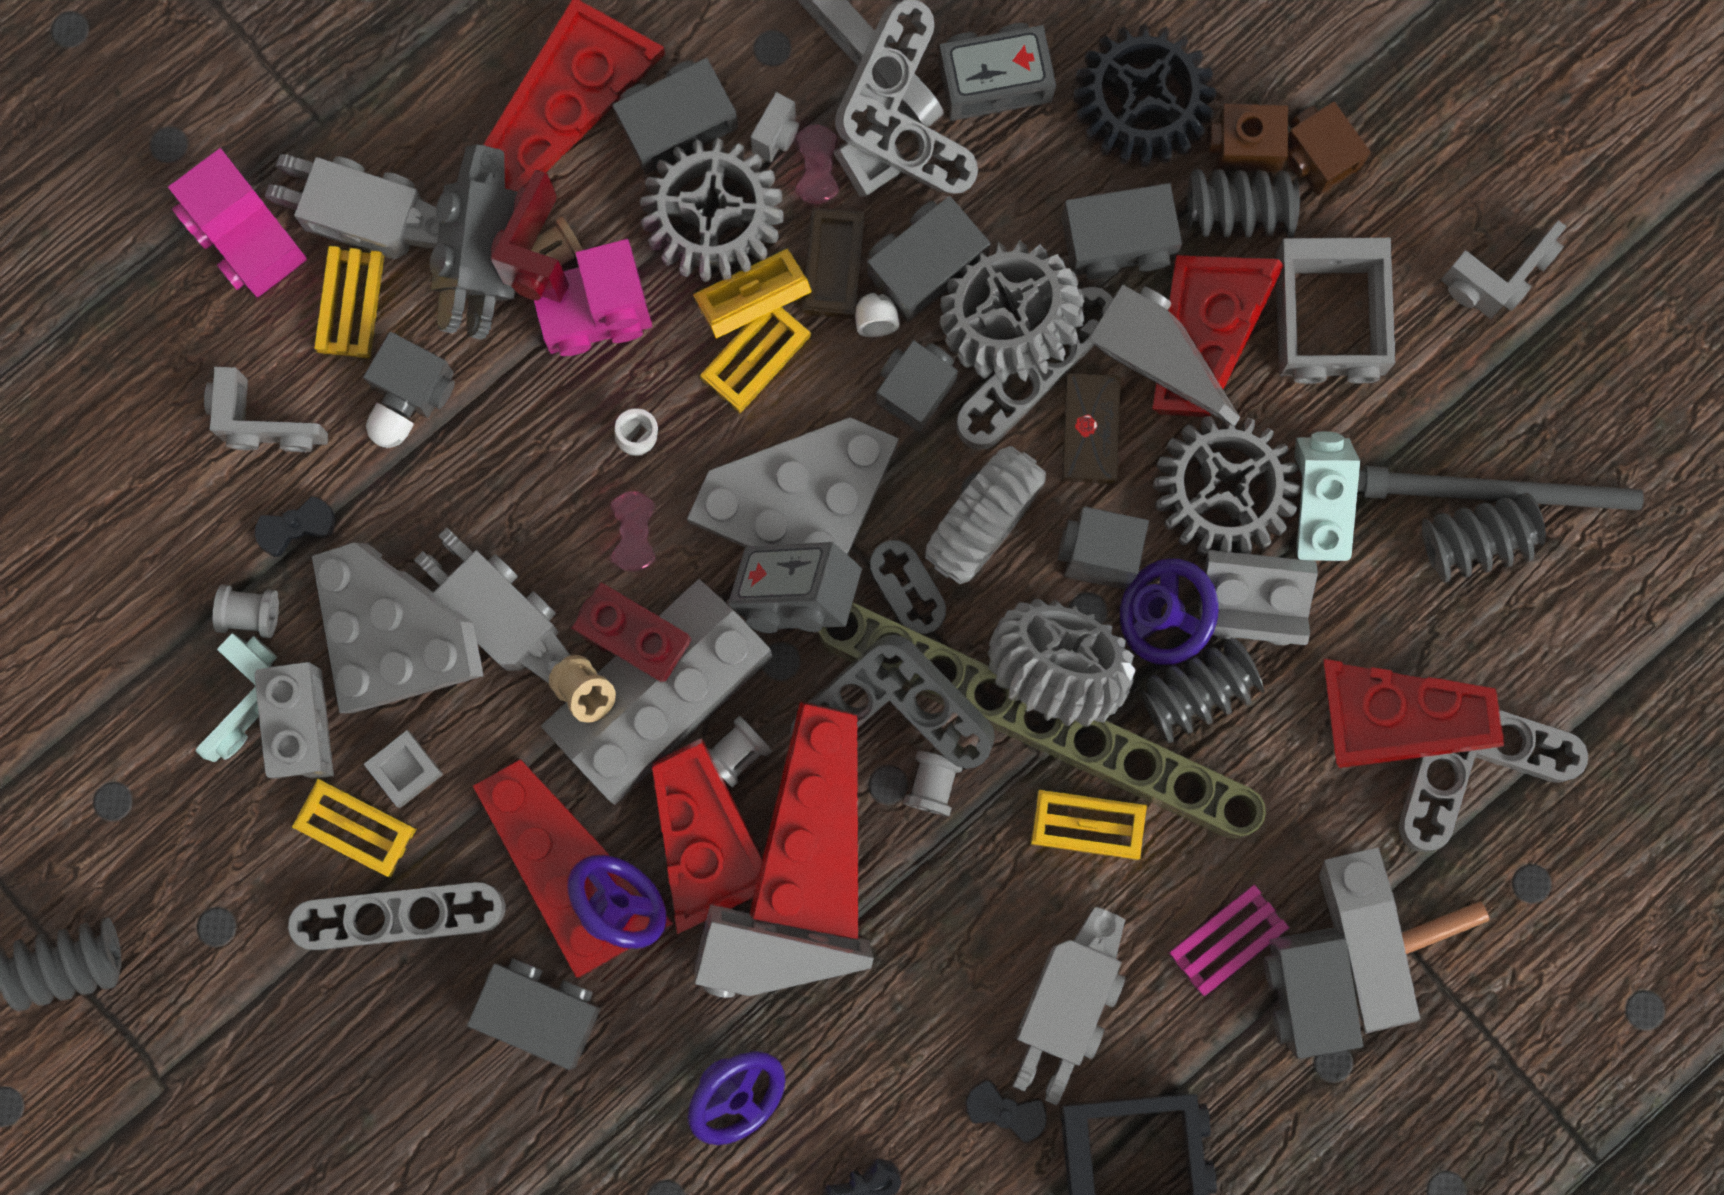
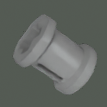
[213,584,279,638]
[707,716,772,788]
[903,751,963,817]

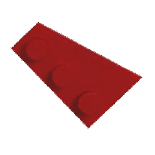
[1152,255,1284,417]
[1323,659,1505,768]
[652,738,763,935]

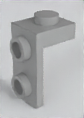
[1441,220,1567,319]
[204,367,328,452]

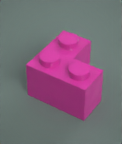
[168,148,308,298]
[534,239,653,356]

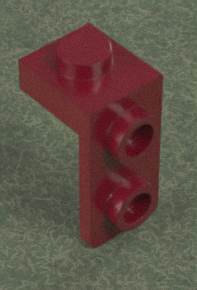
[490,169,569,303]
[572,582,691,683]

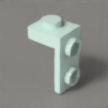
[1295,431,1360,561]
[195,633,277,762]

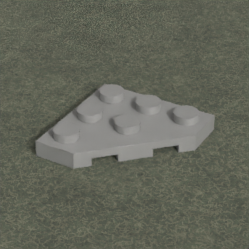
[687,417,899,555]
[312,542,483,713]

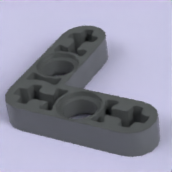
[790,635,995,769]

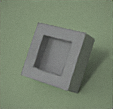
[751,92,800,163]
[833,124,904,197]
[364,730,443,808]

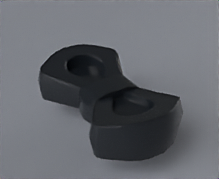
[255,496,335,557]
[965,1079,1047,1143]
[822,1159,902,1195]

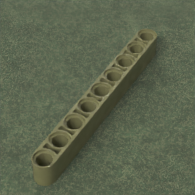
[818,602,1266,839]

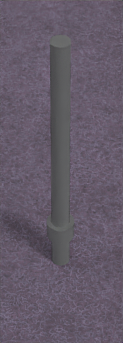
[1357,465,1644,510]

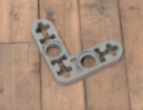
[835,0,978,194]
[1399,710,1588,852]

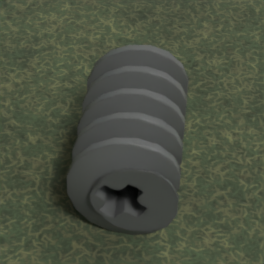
[1187,169,1300,238]
[1422,492,1546,583]
[1140,637,1265,744]
[0,918,122,1011]

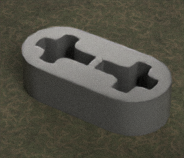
[870,540,946,637]

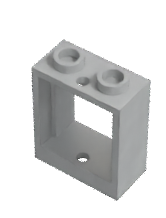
[1275,238,1395,384]

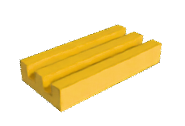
[314,246,384,359]
[693,249,812,339]
[700,307,811,413]
[292,779,417,878]
[1030,790,1147,860]

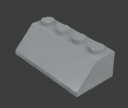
[541,579,773,805]

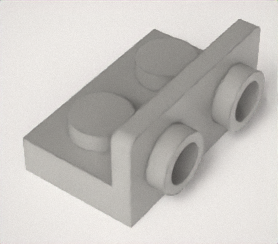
[1198,550,1318,645]
[254,662,334,779]

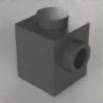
[363,331,455,418]
[876,340,958,433]

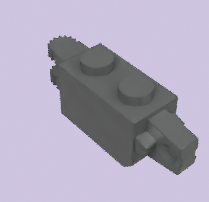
[430,144,518,340]

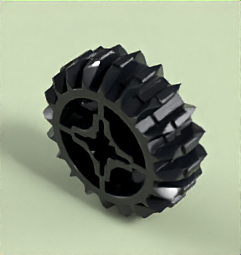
[1073,23,1216,168]

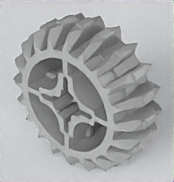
[640,138,783,282]
[940,240,1084,383]
[1153,416,1300,556]
[925,446,1046,584]
[987,599,1136,727]

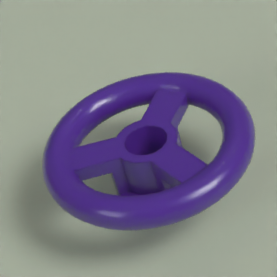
[1119,559,1219,665]
[567,855,666,949]
[688,1051,785,1145]

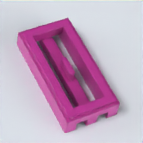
[1168,885,1289,996]

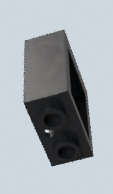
[1059,1092,1217,1195]

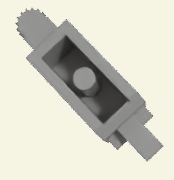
[265,154,439,259]
[414,528,570,684]
[1013,907,1125,1105]

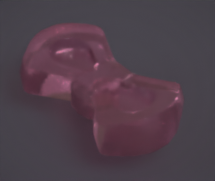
[794,125,839,204]
[610,491,656,572]

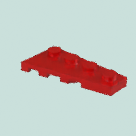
[483,0,666,192]
[749,701,858,939]
[473,759,674,978]

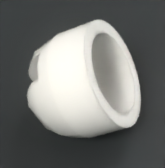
[855,293,899,337]
[366,403,414,448]
[615,409,658,456]

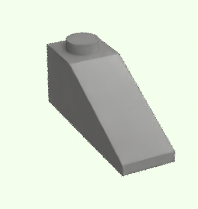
[1089,285,1240,427]
[1319,847,1420,1034]
[694,905,874,998]

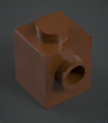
[1286,101,1371,196]
[1208,104,1288,173]

